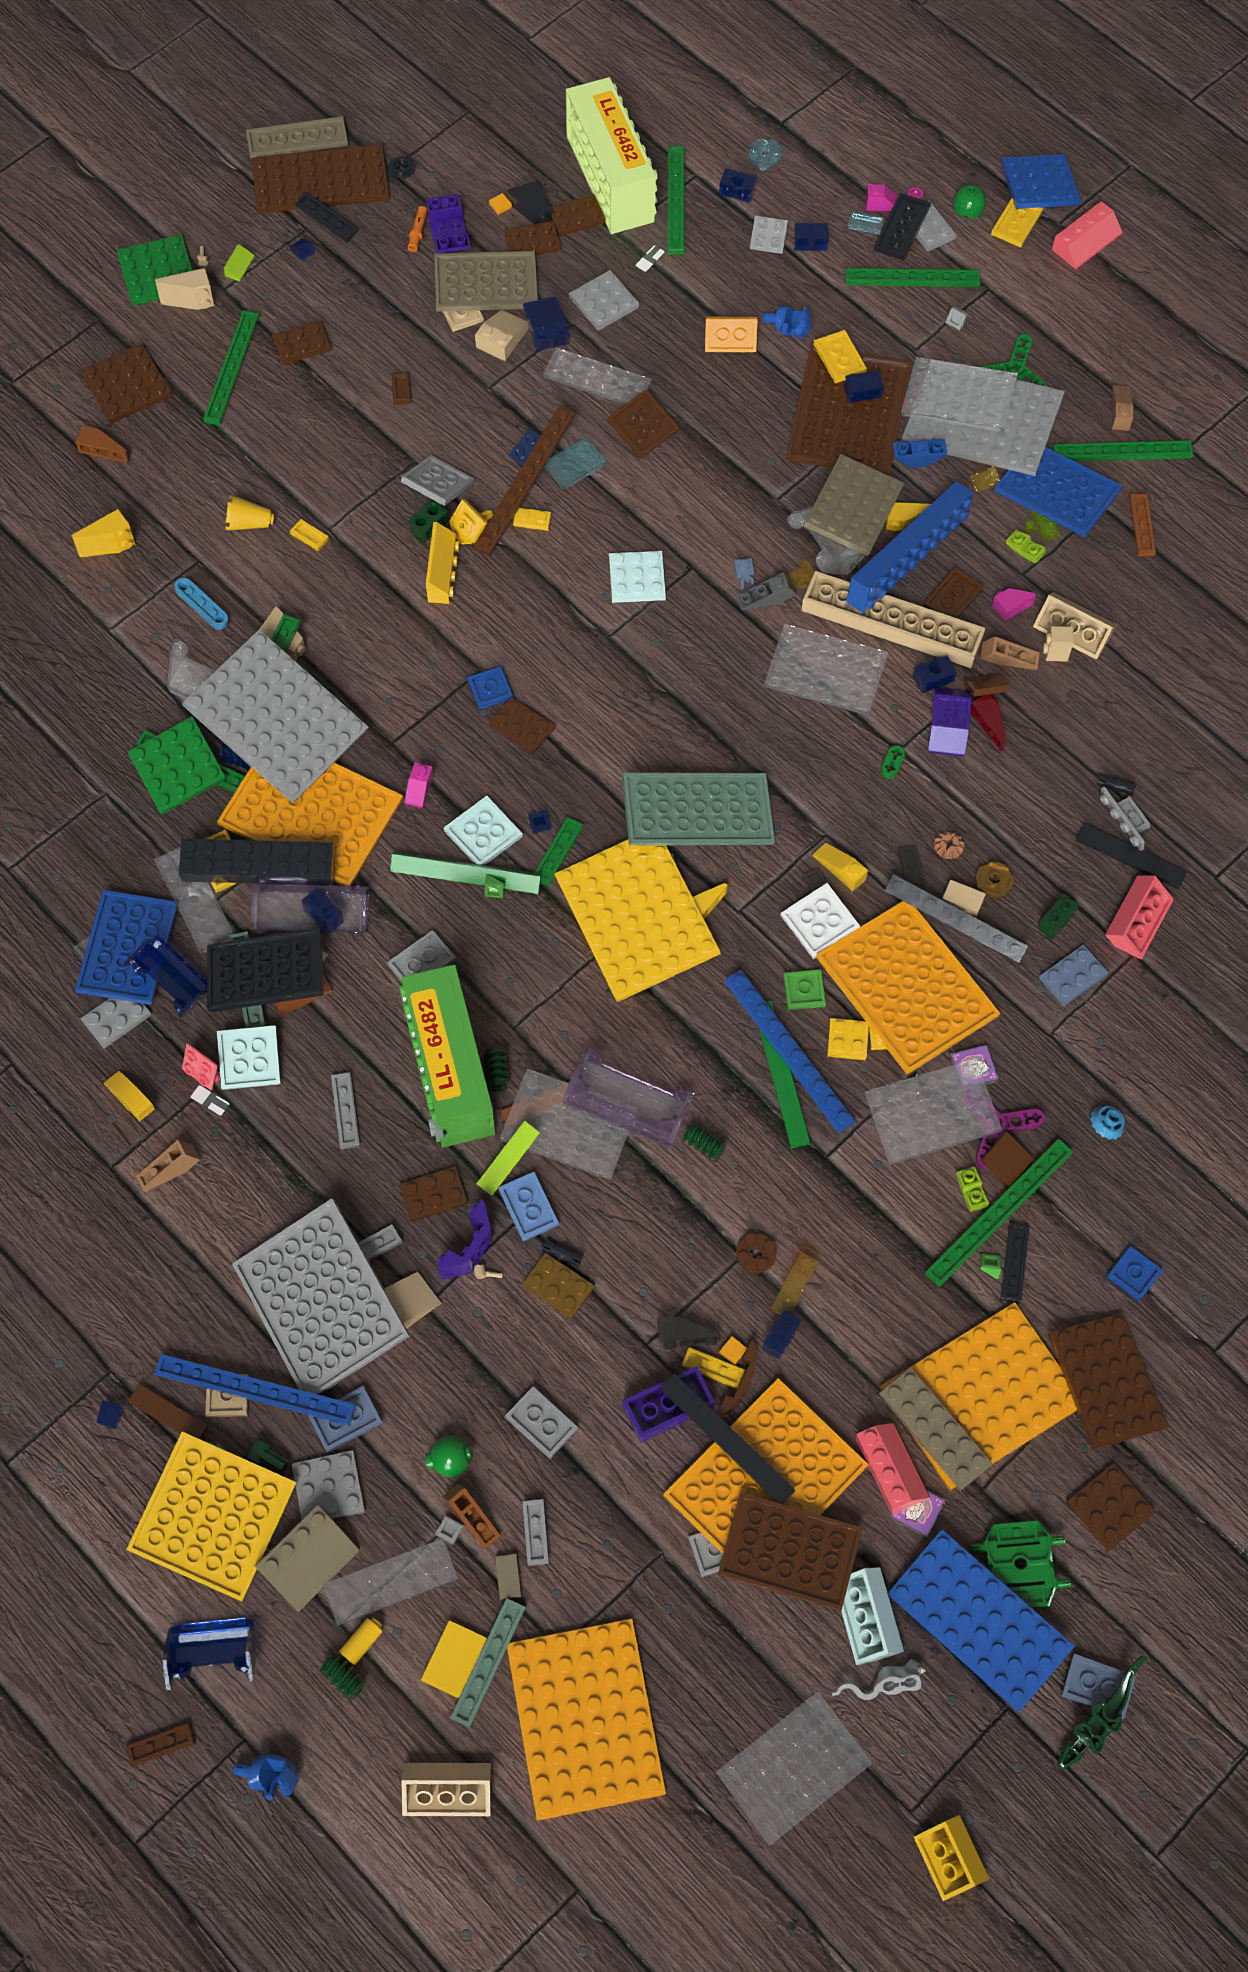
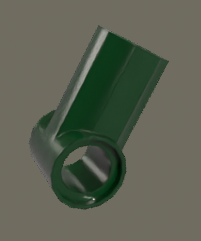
[244,1439,289,1475]

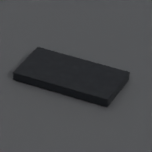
[874,193,931,260]

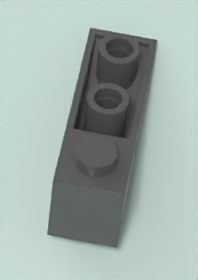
[737,572,797,611]

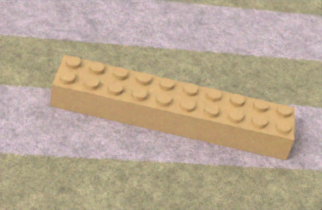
[802,571,985,668]

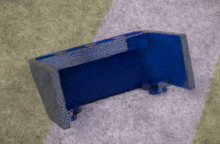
[124,936,207,1018]
[162,1618,256,1691]

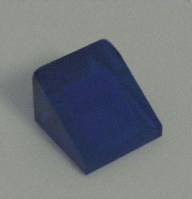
[289,239,315,260]
[528,811,551,834]
[96,1401,123,1429]

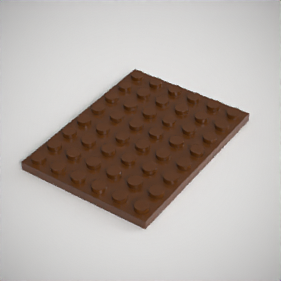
[786,345,912,476]

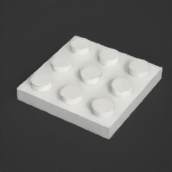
[781,883,860,959]

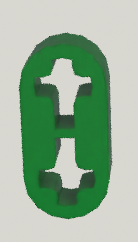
[881,745,905,779]

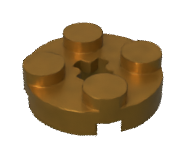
[975,862,1014,899]

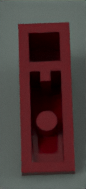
[970,694,1006,752]

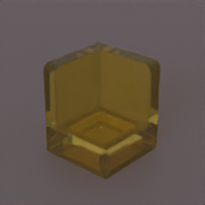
[970,465,1000,492]
[789,559,815,590]

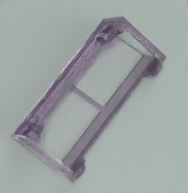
[251,884,370,936]
[563,1047,695,1149]

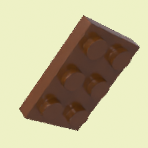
[550,194,606,237]
[505,221,561,255]
[272,321,331,365]
[923,567,984,619]
[489,697,555,754]
[399,1166,468,1223]

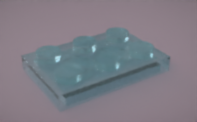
[545,438,606,490]

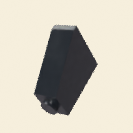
[507,181,552,224]

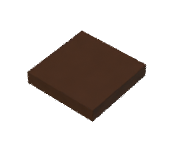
[964,674,1010,696]
[980,1131,1034,1188]

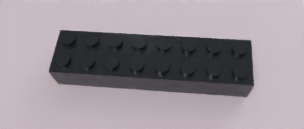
[179,838,335,886]

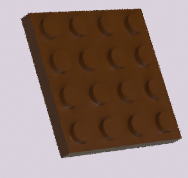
[80,343,172,424]

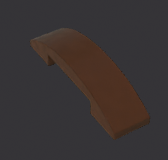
[717,1340,756,1419]

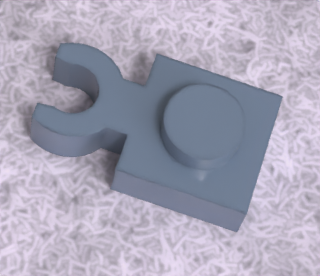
[734,558,754,589]

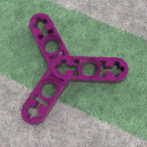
[961,1086,1045,1169]

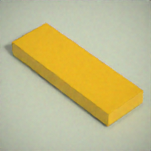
[681,1347,746,1390]

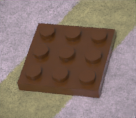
[606,390,680,459]
[1066,1463,1156,1552]

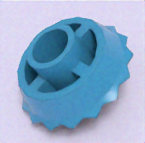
[1090,1106,1125,1140]

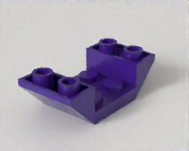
[426,194,471,254]
[928,687,972,757]
[437,1200,492,1280]

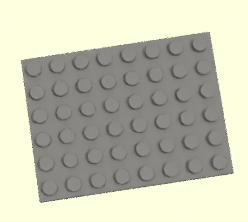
[901,359,1065,476]
[182,630,369,804]
[232,1199,410,1395]

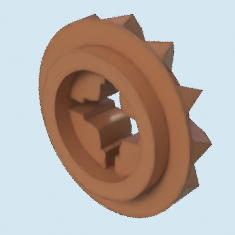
[934,830,964,859]

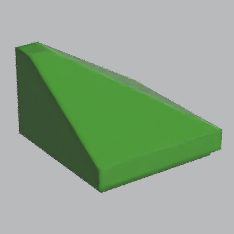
[485,875,504,898]
[980,1254,1001,1279]

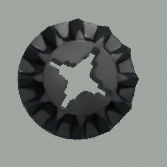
[388,157,415,180]

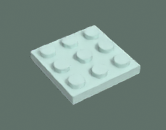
[609,551,666,603]
[444,796,523,866]
[217,1026,281,1090]

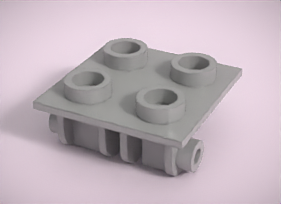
[750,216,788,254]

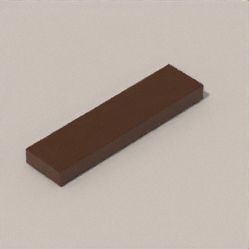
[128,1384,208,1439]

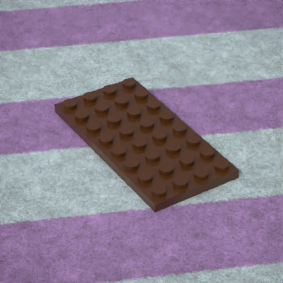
[251,144,389,214]

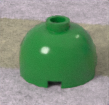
[953,184,986,219]

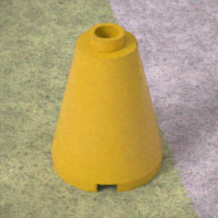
[225,494,274,531]

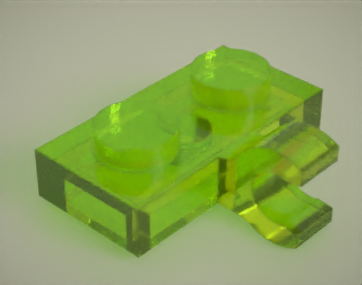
[1024,510,1060,542]

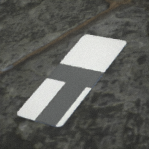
[636,245,664,272]
[191,1085,229,1116]

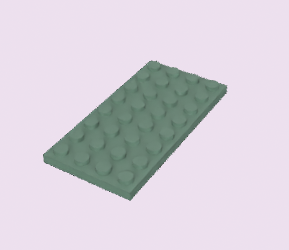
[622,773,775,846]

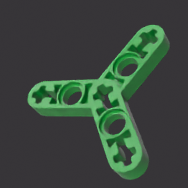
[976,334,1048,387]

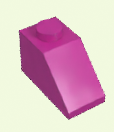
[866,184,898,211]
[992,588,1036,621]
[405,762,434,809]

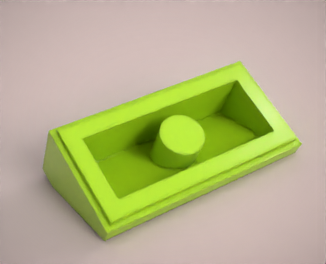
[224,244,255,281]

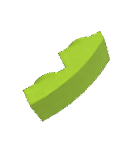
[1006,530,1046,564]
[956,1167,989,1212]

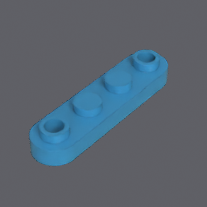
[174,578,229,630]

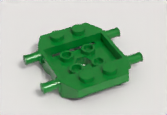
[971,1520,1071,1609]

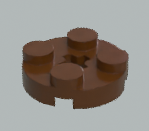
[736,1233,776,1274]

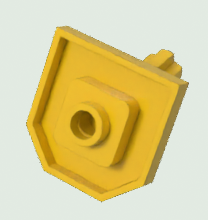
[450,499,493,545]

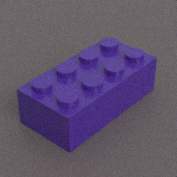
[622,1366,715,1443]

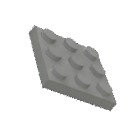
[569,270,639,331]
[401,455,474,506]
[292,1450,365,1520]

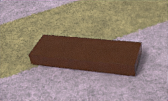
[125,1723,195,1768]

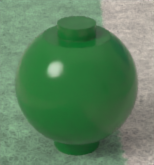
[425,1435,473,1477]

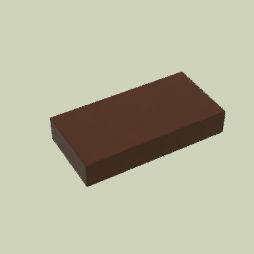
[391,372,411,405]

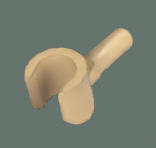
[197,246,208,267]
[474,1265,503,1279]

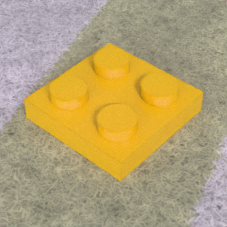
[827,1018,869,1060]

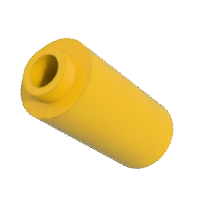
[338,1618,383,1666]

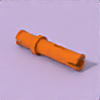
[408,206,428,252]

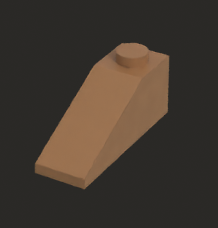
[1112,385,1133,431]
[980,637,1040,670]
[136,1140,200,1192]

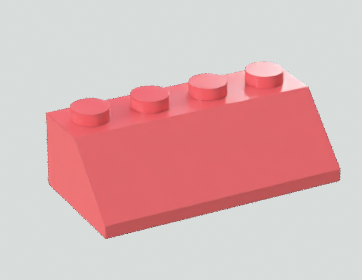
[1052,201,1122,269]
[1105,876,1174,959]
[856,1423,930,1515]

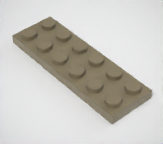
[246,116,348,159]
[879,1368,993,1491]

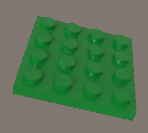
[116,234,192,306]
[127,717,227,815]

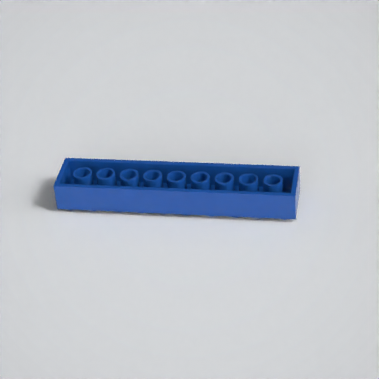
[846,481,973,614]

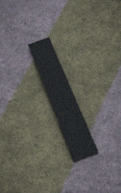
[1076,824,1187,890]

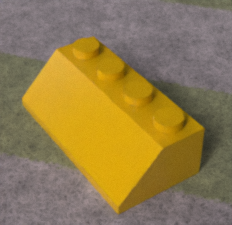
[426,522,460,604]

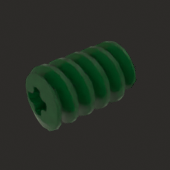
[483,1048,509,1092]
[682,1122,726,1163]
[319,1654,367,1702]

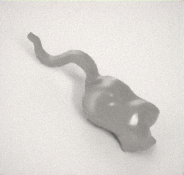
[832,1659,926,1700]

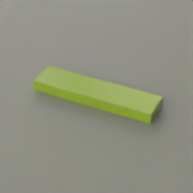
[476,1121,540,1196]

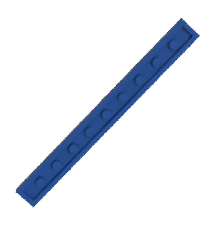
[725,970,856,1134]
[154,1354,356,1426]

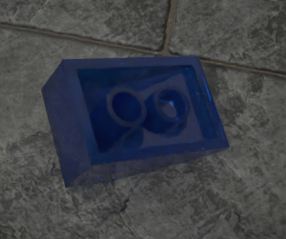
[523,297,570,352]

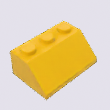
[914,1815,989,1901]

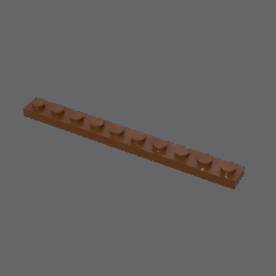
[474,405,575,557]

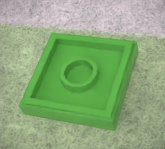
[783,969,826,1010]

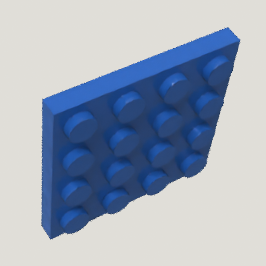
[1001,154,1081,209]

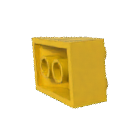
[72,509,135,557]

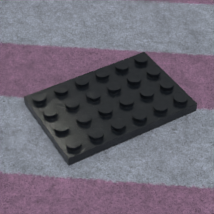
[207,928,324,1013]

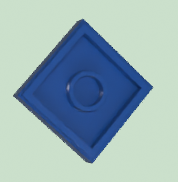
[467,666,513,710]
[1106,1245,1163,1301]

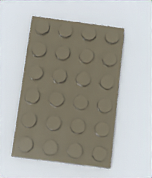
[434,251,538,311]
[804,454,904,556]

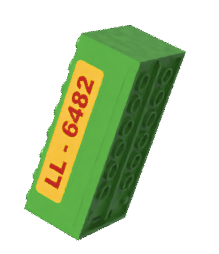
[399,965,495,1148]

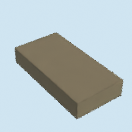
[495,1554,521,1600]

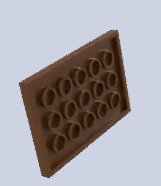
[1048,1313,1169,1450]
[718,1492,863,1611]

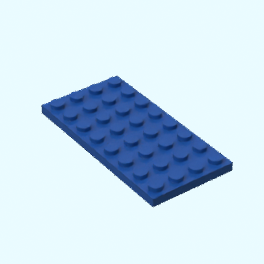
[888,1529,1075,1712]

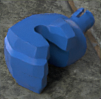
[763,305,812,339]
[233,1754,299,1800]

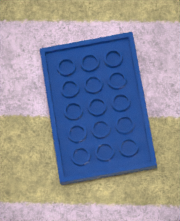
[995,447,1123,538]
[75,890,178,1005]

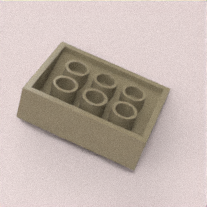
[254,1505,360,1612]

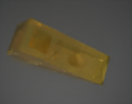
[771,1252,819,1319]

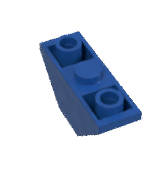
[893,439,947,468]

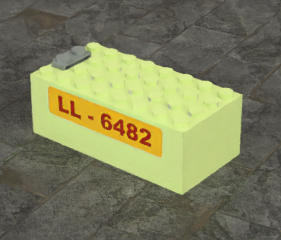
[566,77,658,234]

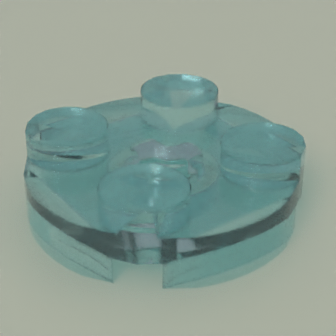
[748,138,781,171]

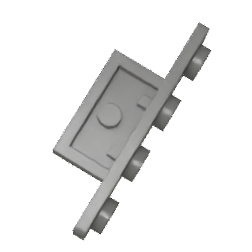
[1100,786,1150,851]

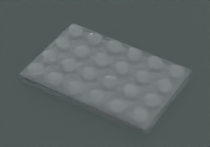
[901,357,1018,433]
[764,624,888,716]
[864,1059,1002,1165]
[500,1069,637,1180]
[716,1692,872,1846]

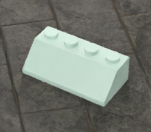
[841,1567,904,1665]

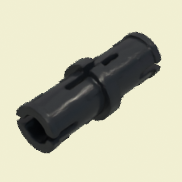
[1097,774,1136,796]
[542,1240,583,1267]

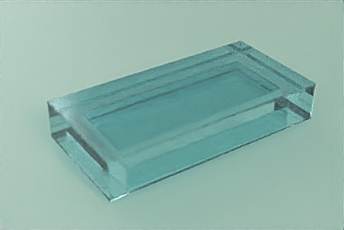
[848,212,884,234]

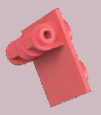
[182,1043,221,1091]

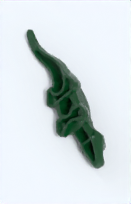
[1057,1655,1147,1770]

